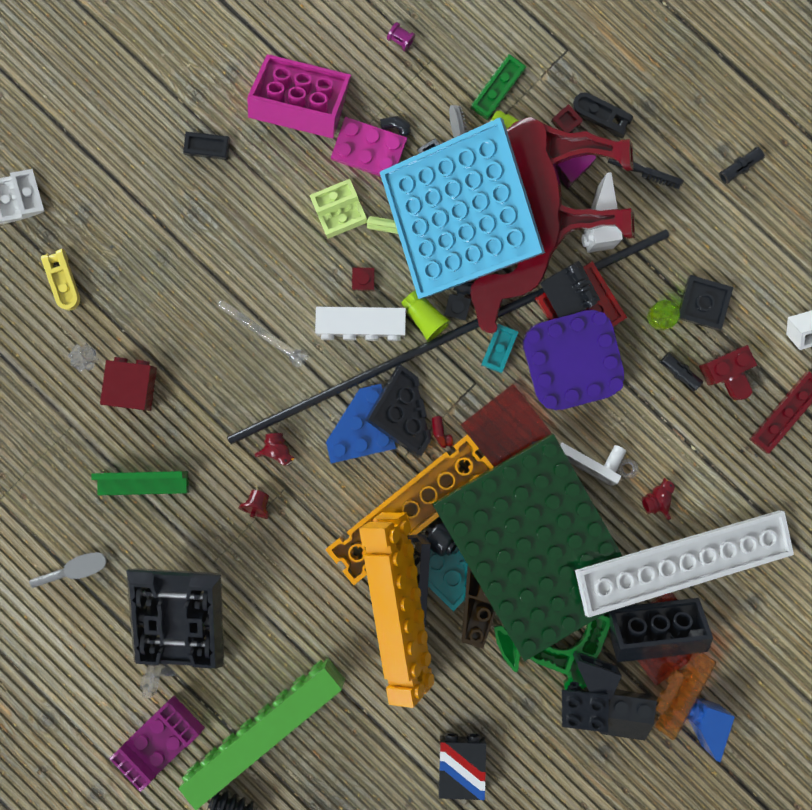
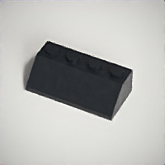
[609,598,713,662]

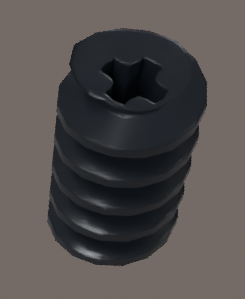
[207,790,258,810]

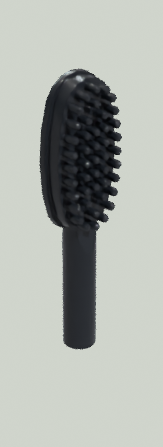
[608,158,684,189]

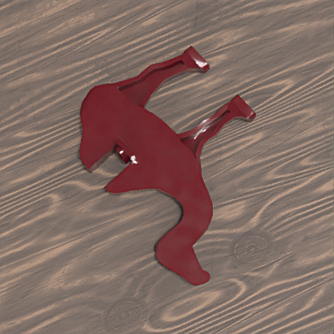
[471,117,635,334]

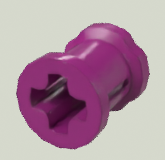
[387,22,415,52]

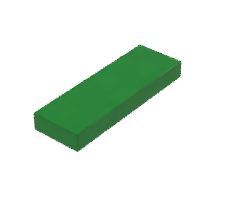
[470,54,527,121]

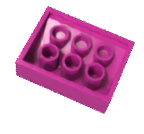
[247,54,351,138]

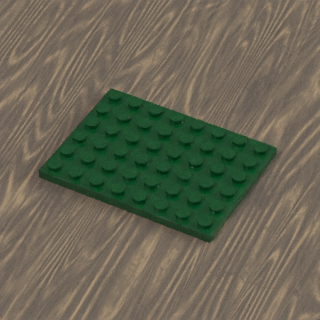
[432,433,622,662]

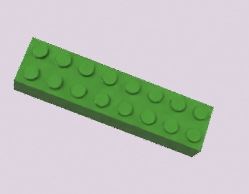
[178,658,345,810]

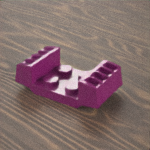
[109,695,205,792]

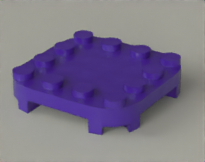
[523,310,624,410]

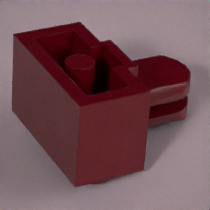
[699,345,757,400]

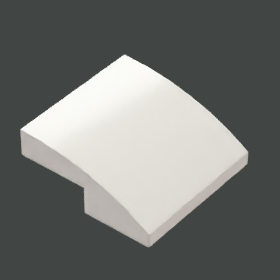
[0,169,44,224]

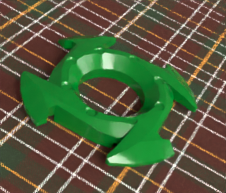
[494,612,610,690]

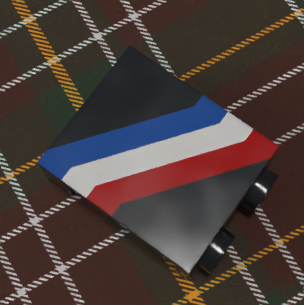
[438,733,486,800]

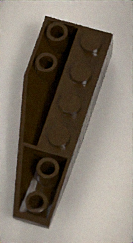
[461,566,496,649]

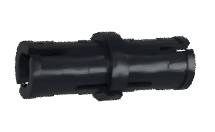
[719,147,765,184]
[659,352,703,392]

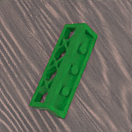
[91,471,189,495]

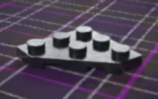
[365,364,432,458]

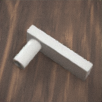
[560,443,627,486]

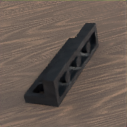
[407,534,431,627]

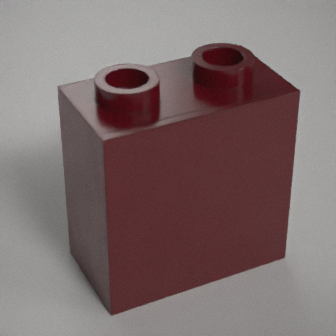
[100,357,157,411]

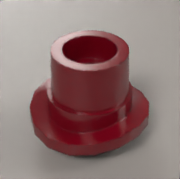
[238,490,269,519]

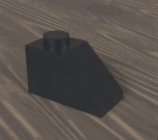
[573,651,622,700]

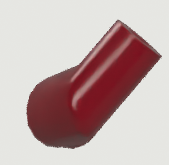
[432,416,453,448]

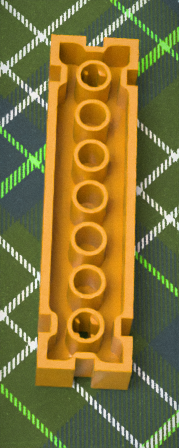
[325,434,494,585]
[359,512,434,708]

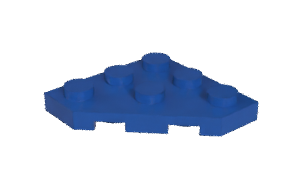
[326,384,396,464]

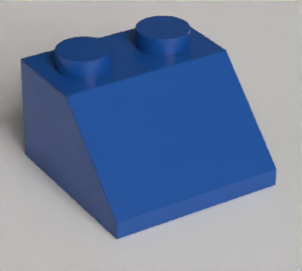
[687,696,735,762]

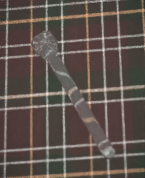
[217,300,309,369]

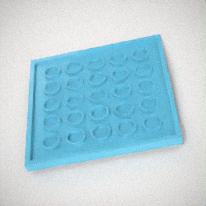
[380,118,545,299]

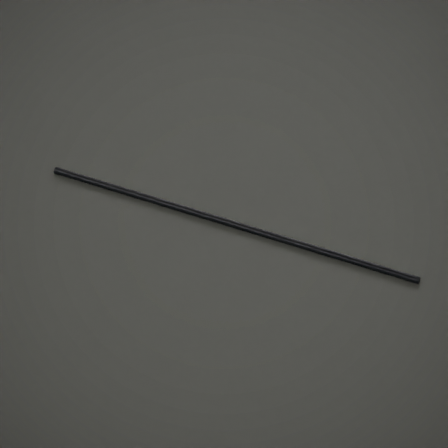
[227,229,669,445]

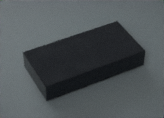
[183,132,230,160]

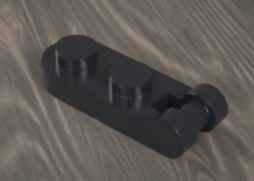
[572,92,633,138]

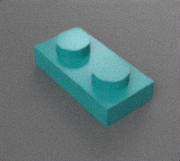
[481,324,518,373]

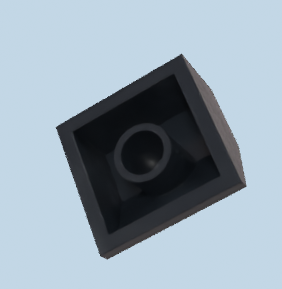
[600,689,657,741]

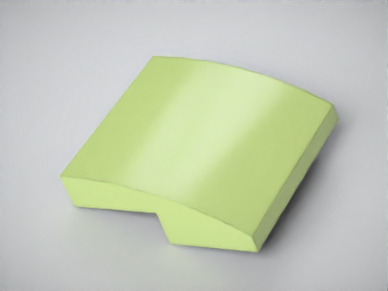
[310,179,367,239]

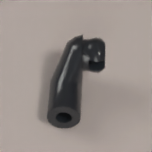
[380,116,411,136]

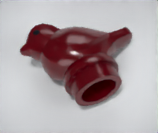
[254,433,295,466]
[642,478,675,520]

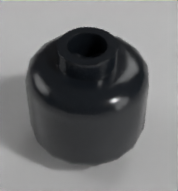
[425,522,457,556]

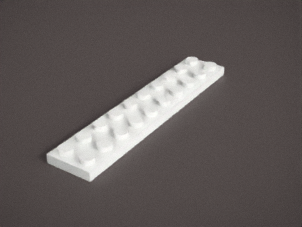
[575,510,794,617]

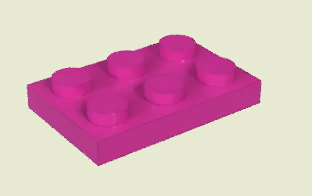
[331,117,407,177]

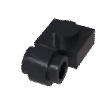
[444,281,473,321]

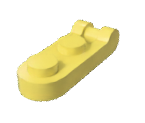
[41,248,80,311]

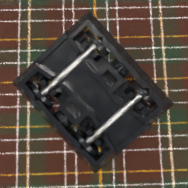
[126,568,224,669]

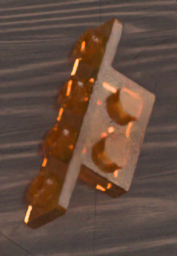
[655,653,716,740]

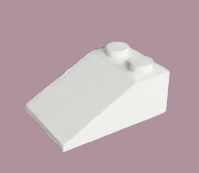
[581,172,623,253]

